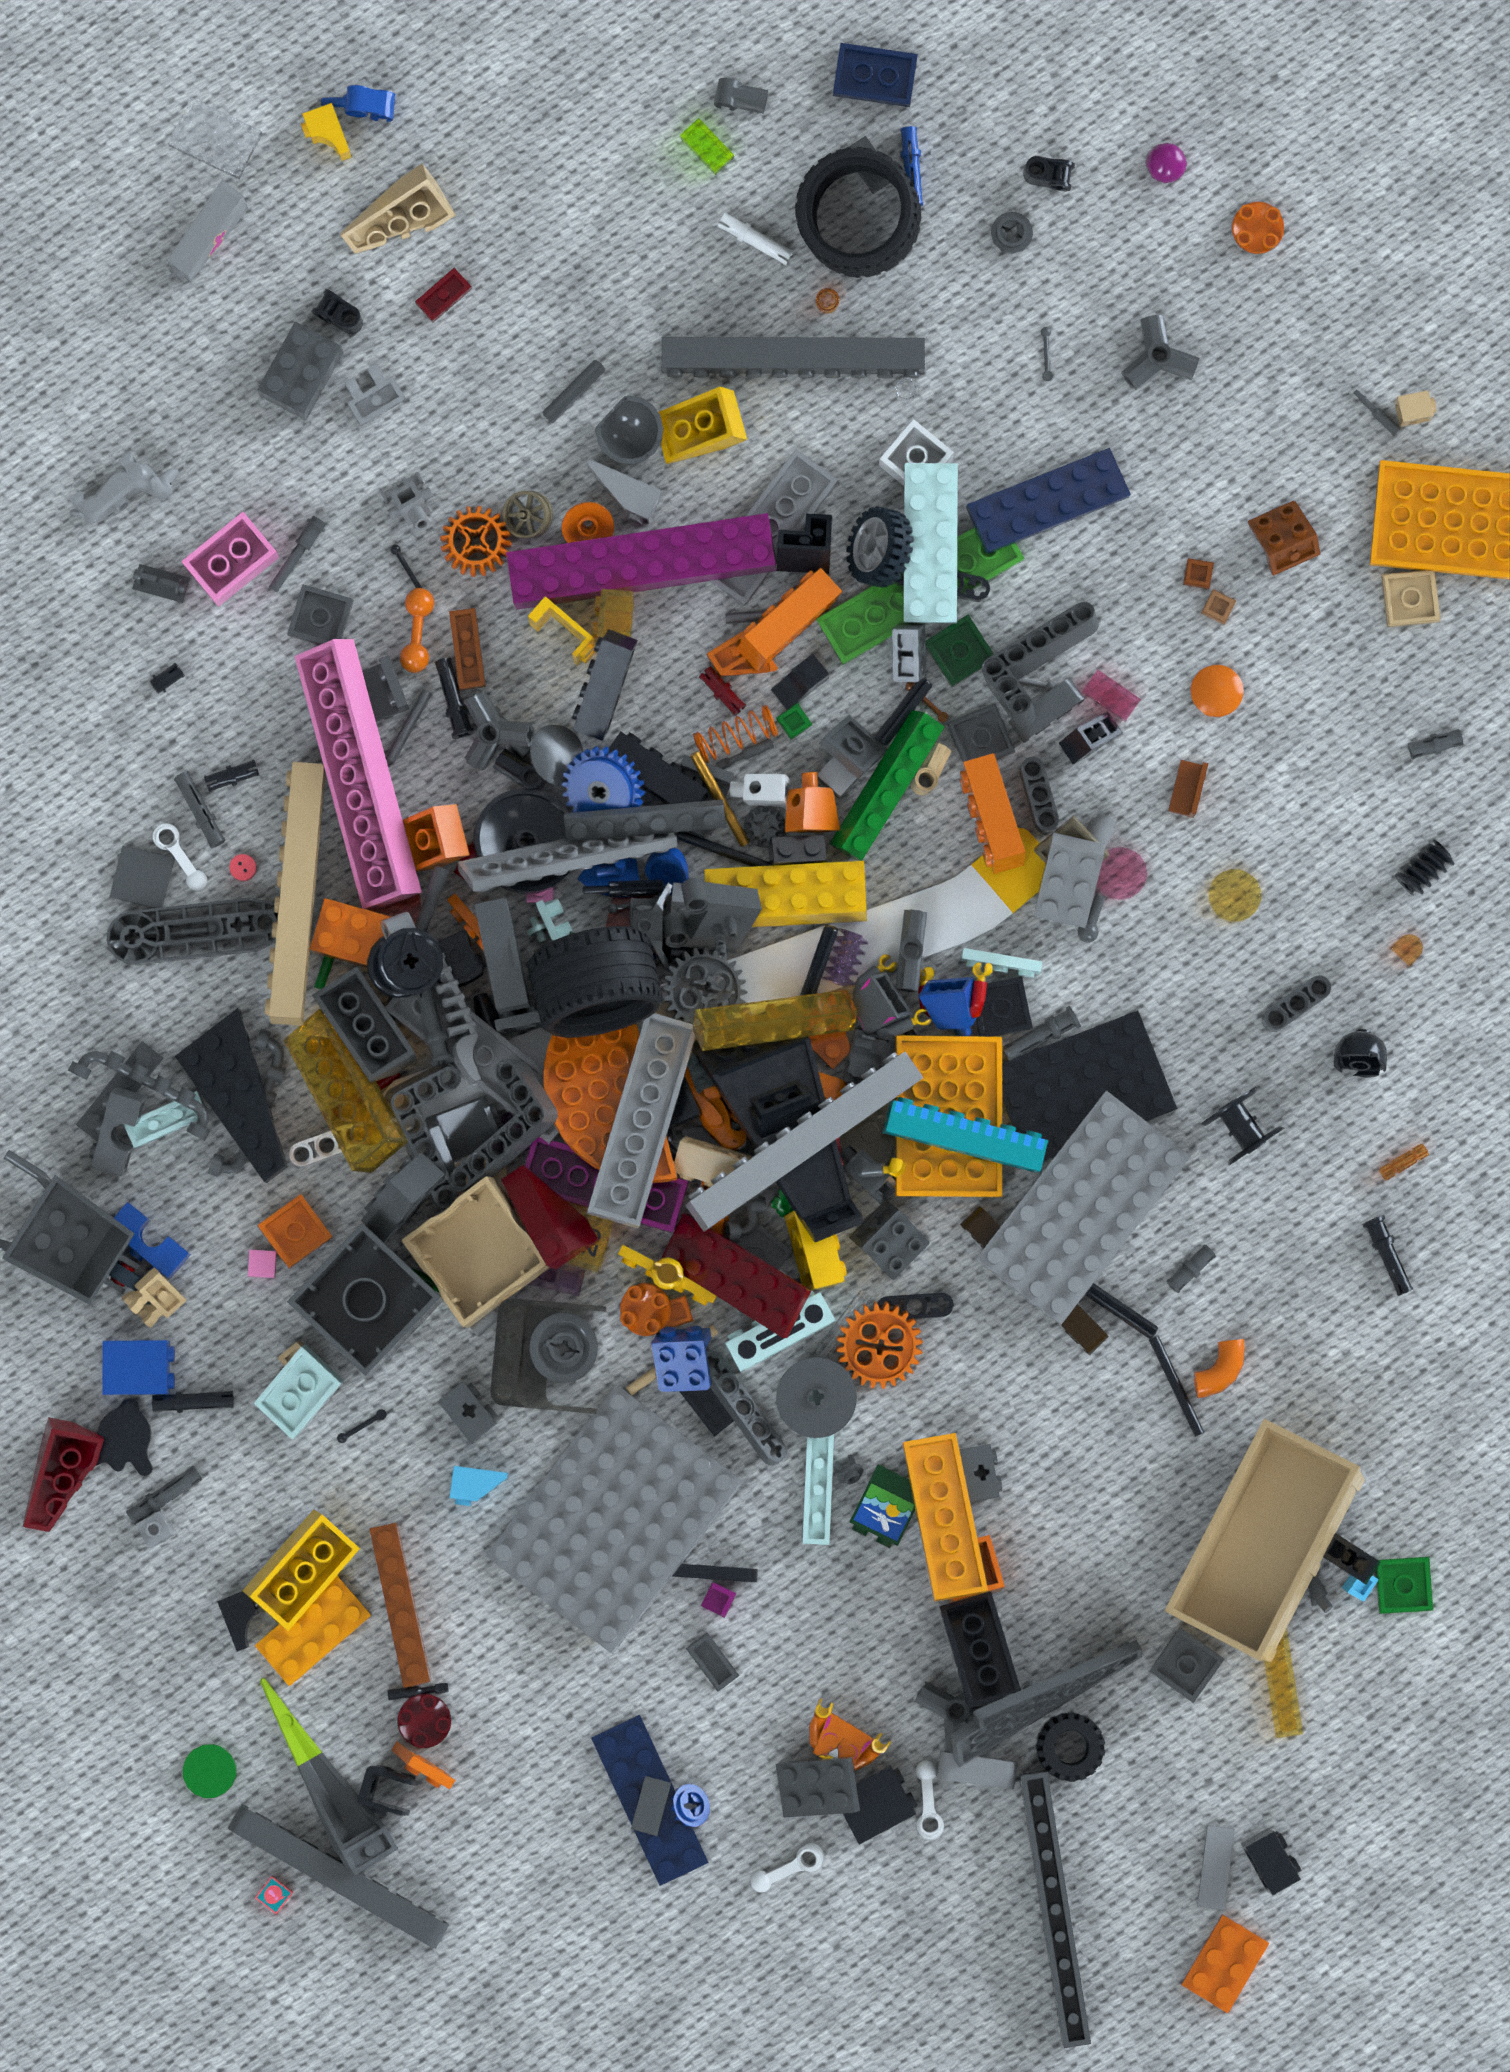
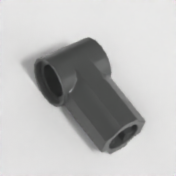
[714,78,768,114]

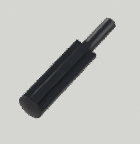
[582,879,664,897]

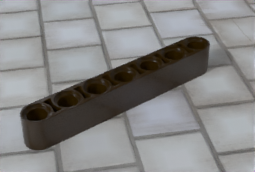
[960,1206,1109,1356]

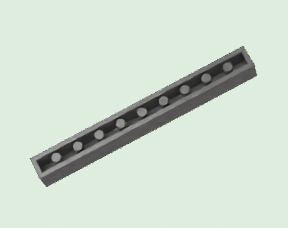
[661,337,925,379]
[1019,1770,1091,2048]

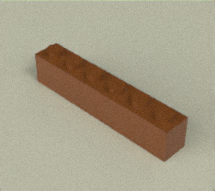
[369,1523,432,1688]

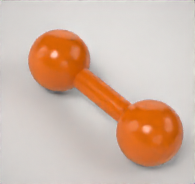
[399,588,435,673]

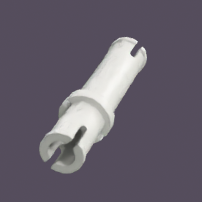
[717,212,794,266]

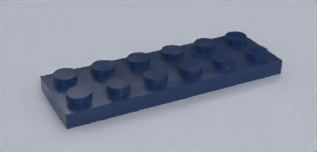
[966,448,1131,554]
[591,1715,709,1886]

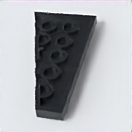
[175,1008,288,1183]

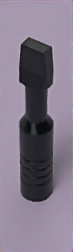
[387,1683,449,1700]

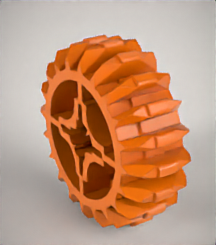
[440,506,512,577]

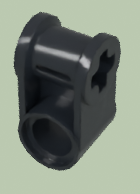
[1023,156,1075,192]
[311,289,363,334]

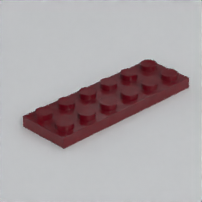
[661,1213,811,1338]

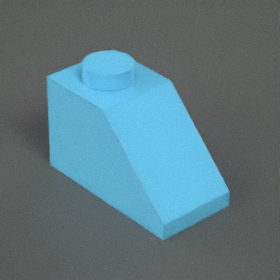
[449,1466,508,1506]

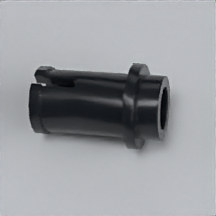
[149,662,185,694]

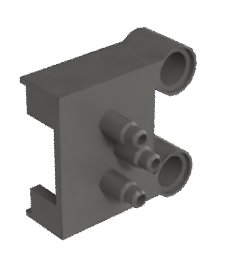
[662,878,762,956]

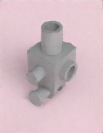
[381,472,434,531]

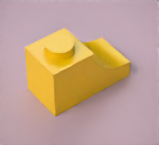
[300,103,352,161]

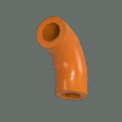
[1194,1339,1245,1398]

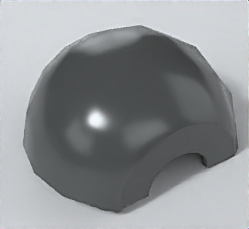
[595,395,663,464]

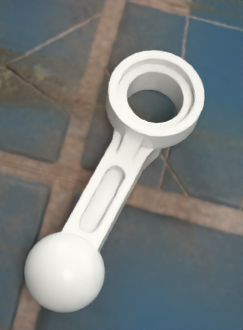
[152,823,207,891]
[915,1760,944,1840]
[750,1843,824,1893]

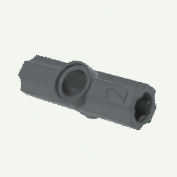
[895,909,927,992]

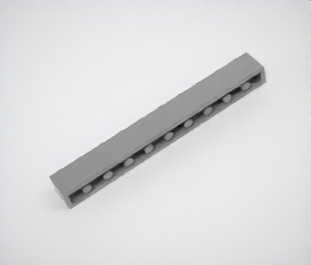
[685,1052,924,1231]

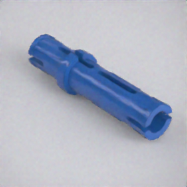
[900,126,923,206]

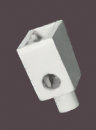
[730,774,793,808]

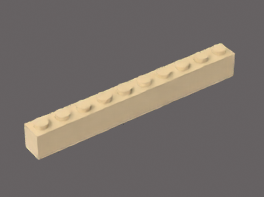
[265,762,326,1026]

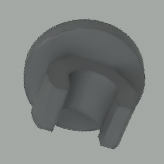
[835,1454,863,1484]

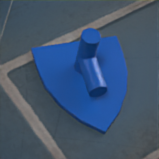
[577,857,640,898]

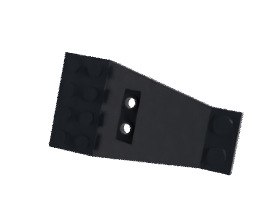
[692,1005,863,1243]

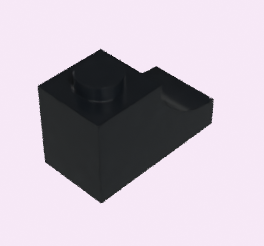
[771,654,829,710]
[1059,712,1123,765]
[1323,1533,1381,1585]
[217,1591,260,1652]

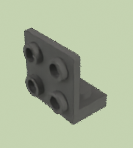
[362,655,409,722]
[849,1200,930,1280]

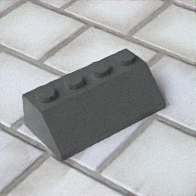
[312,966,417,1083]

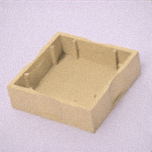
[401,1176,550,1327]

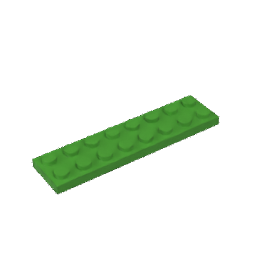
[816,527,1025,665]

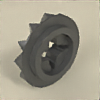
[991,212,1033,254]
[744,806,785,848]

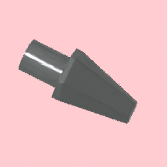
[1308,1574,1333,1613]

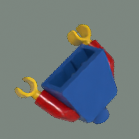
[918,962,993,1036]

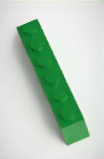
[829,710,945,861]

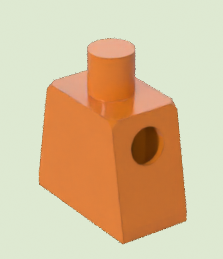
[785,772,840,833]

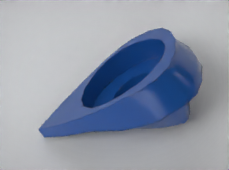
[645,847,689,895]

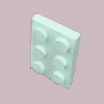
[254,1344,344,1440]

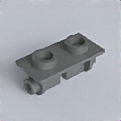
[132,564,190,603]

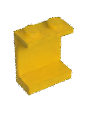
[528,596,595,666]

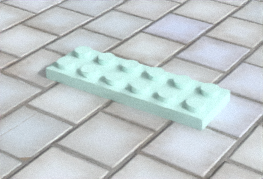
[904,463,958,623]

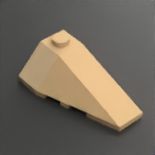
[340,164,456,254]

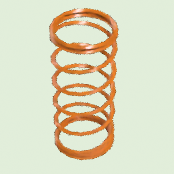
[693,705,778,764]

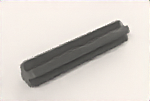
[543,360,605,423]

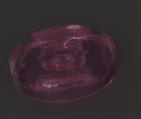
[1097,847,1147,900]

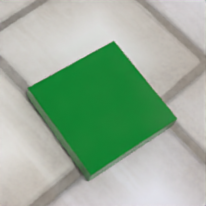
[1376,1557,1433,1614]

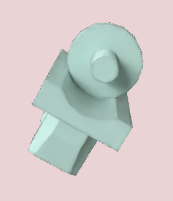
[527,899,573,943]

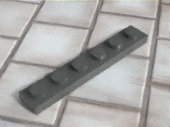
[564,799,726,842]

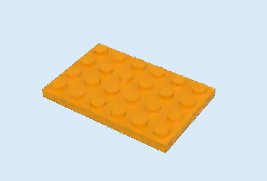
[1369,460,1510,580]
[895,1036,1002,1197]

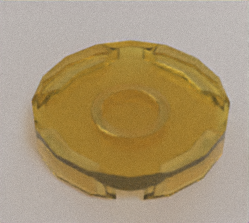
[1208,869,1261,922]

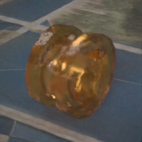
[816,288,839,314]

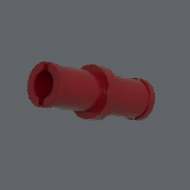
[699,666,746,716]

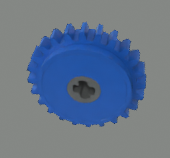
[562,746,645,813]

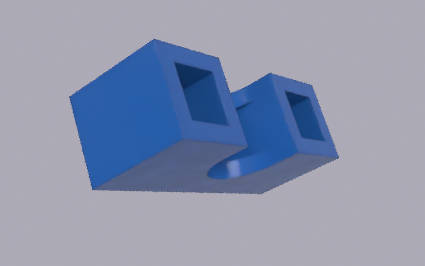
[114,1202,191,1279]

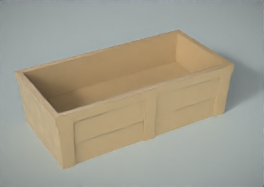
[1165,1419,1365,1662]

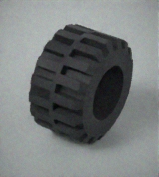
[1036,1712,1105,1782]

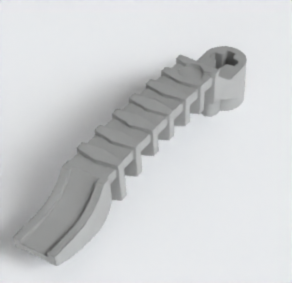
[381,911,481,1085]

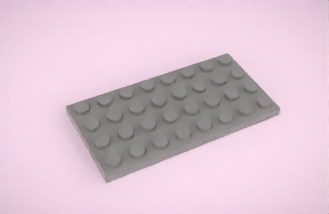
[976,1091,1191,1325]

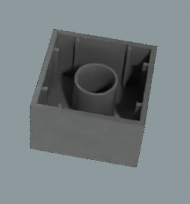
[287,1223,444,1378]

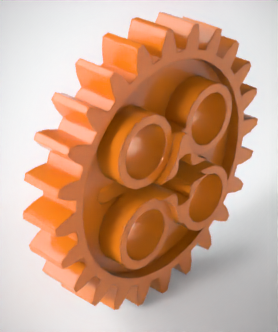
[836,1301,923,1389]

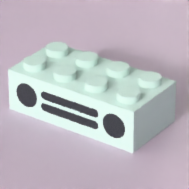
[725,1290,836,1373]

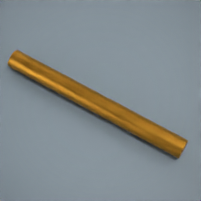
[690,751,750,847]

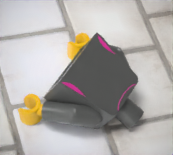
[849,954,932,1037]
[840,1146,906,1205]

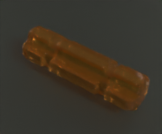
[1379,1144,1429,1180]

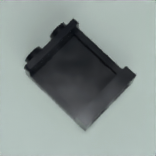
[842,1765,918,1845]

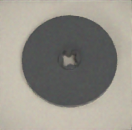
[776,1357,857,1438]

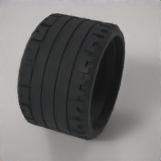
[795,147,922,278]
[527,926,663,1038]

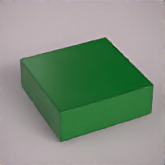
[776,703,813,740]

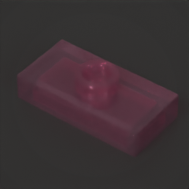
[1082,669,1141,722]

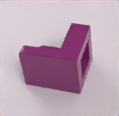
[701,1581,737,1618]

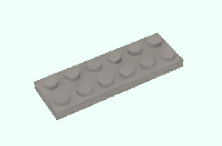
[710,449,838,606]

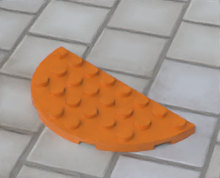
[543,1023,677,1183]

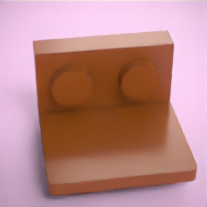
[1248,501,1321,576]

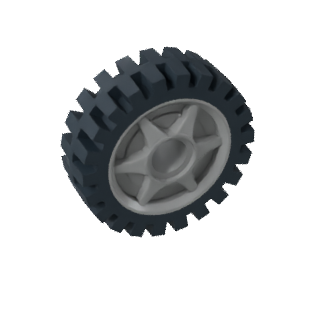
[846,506,914,587]

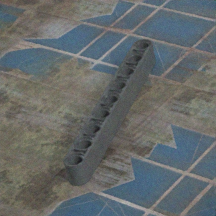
[228,1804,449,1949]

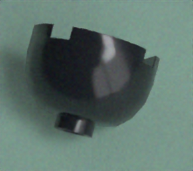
[1333,1029,1387,1078]

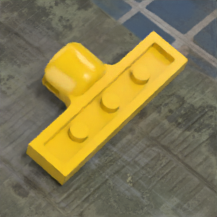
[618,1245,717,1306]

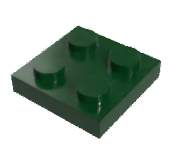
[926,614,994,687]

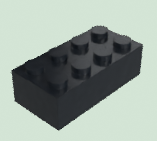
[939,1591,1021,1715]

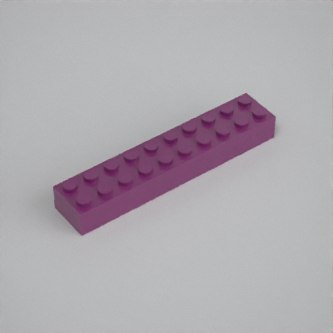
[506,513,777,610]

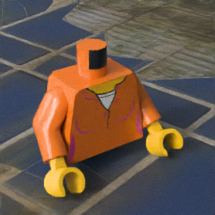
[809,1698,891,1771]

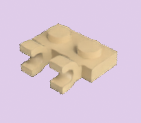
[121,1267,187,1328]

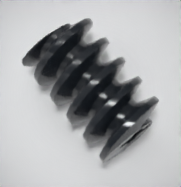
[1395,839,1455,895]

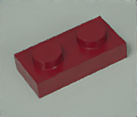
[415,267,472,323]

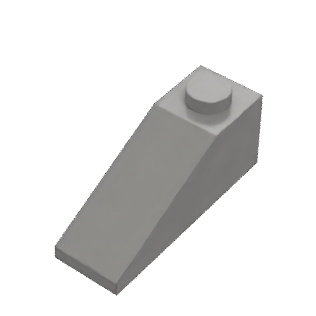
[587,459,662,525]

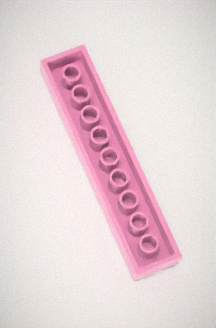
[294,639,422,909]

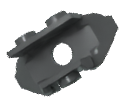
[629,883,672,969]

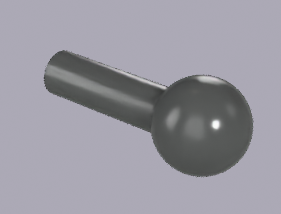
[1077,893,1106,943]

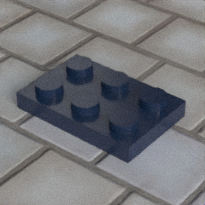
[833,43,918,107]

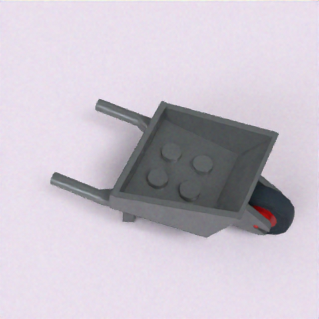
[0,1150,142,1305]

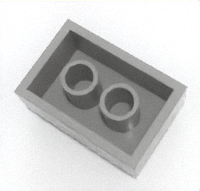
[1034,832,1105,928]

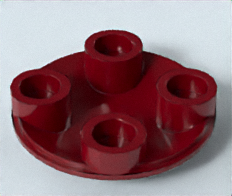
[397,1694,451,1748]

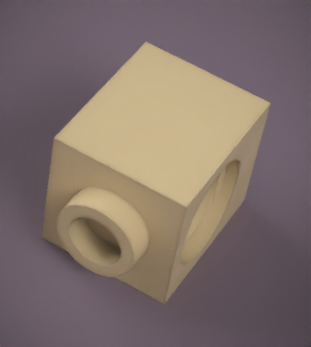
[1394,390,1436,427]

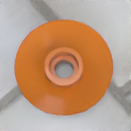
[562,502,614,543]

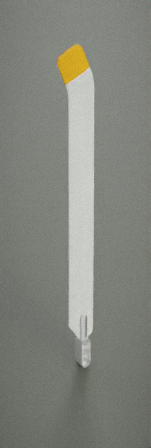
[289,828,1045,1168]

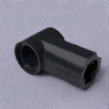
[493,748,546,791]

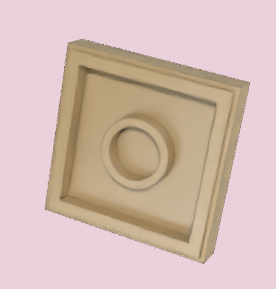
[1381,570,1441,627]

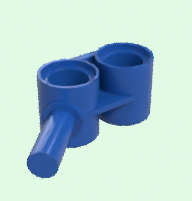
[321,85,396,122]

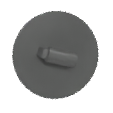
[530,725,583,787]

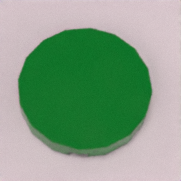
[183,1744,237,1798]

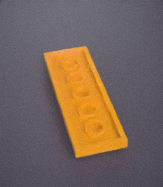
[902,1433,988,1602]

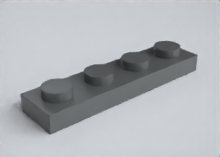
[76,1041,164,1141]

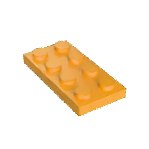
[255,1575,372,1687]

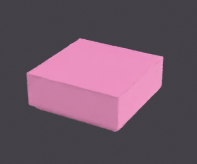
[248,1250,277,1278]

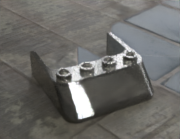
[490,1298,607,1415]

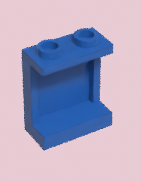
[102,1340,175,1395]

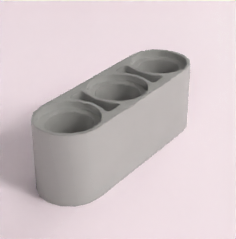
[937,1751,1018,1789]

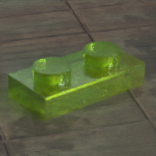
[680,118,734,175]

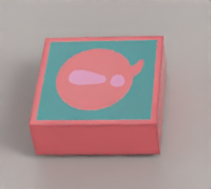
[255,1876,293,1914]

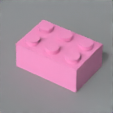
[181,512,279,607]

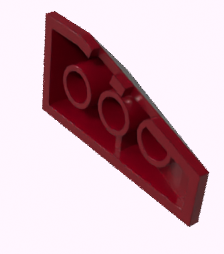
[501,1165,600,1270]
[23,1417,104,1532]

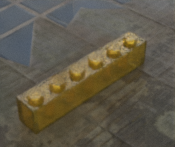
[693,990,857,1051]

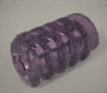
[822,928,869,987]

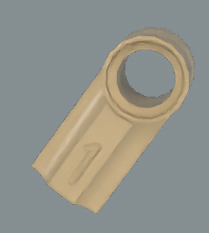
[910,742,951,795]

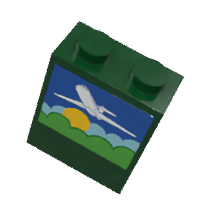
[849,1464,915,1548]

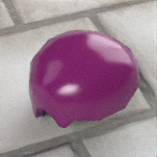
[1145,143,1187,183]

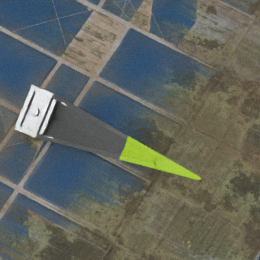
[260,1678,398,1877]

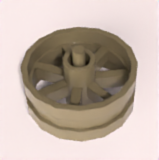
[502,490,553,539]

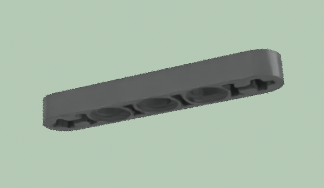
[707,1351,787,1466]

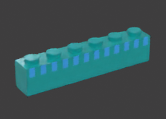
[882,1097,1048,1173]

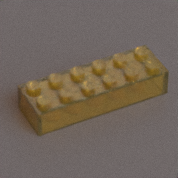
[283,1009,408,1173]

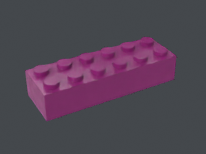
[525,1137,689,1234]

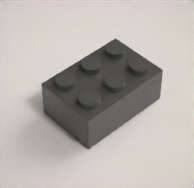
[257,322,344,421]
[361,1152,445,1242]

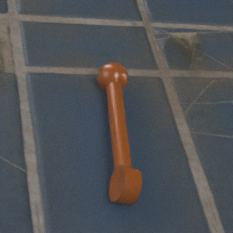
[905,682,948,722]

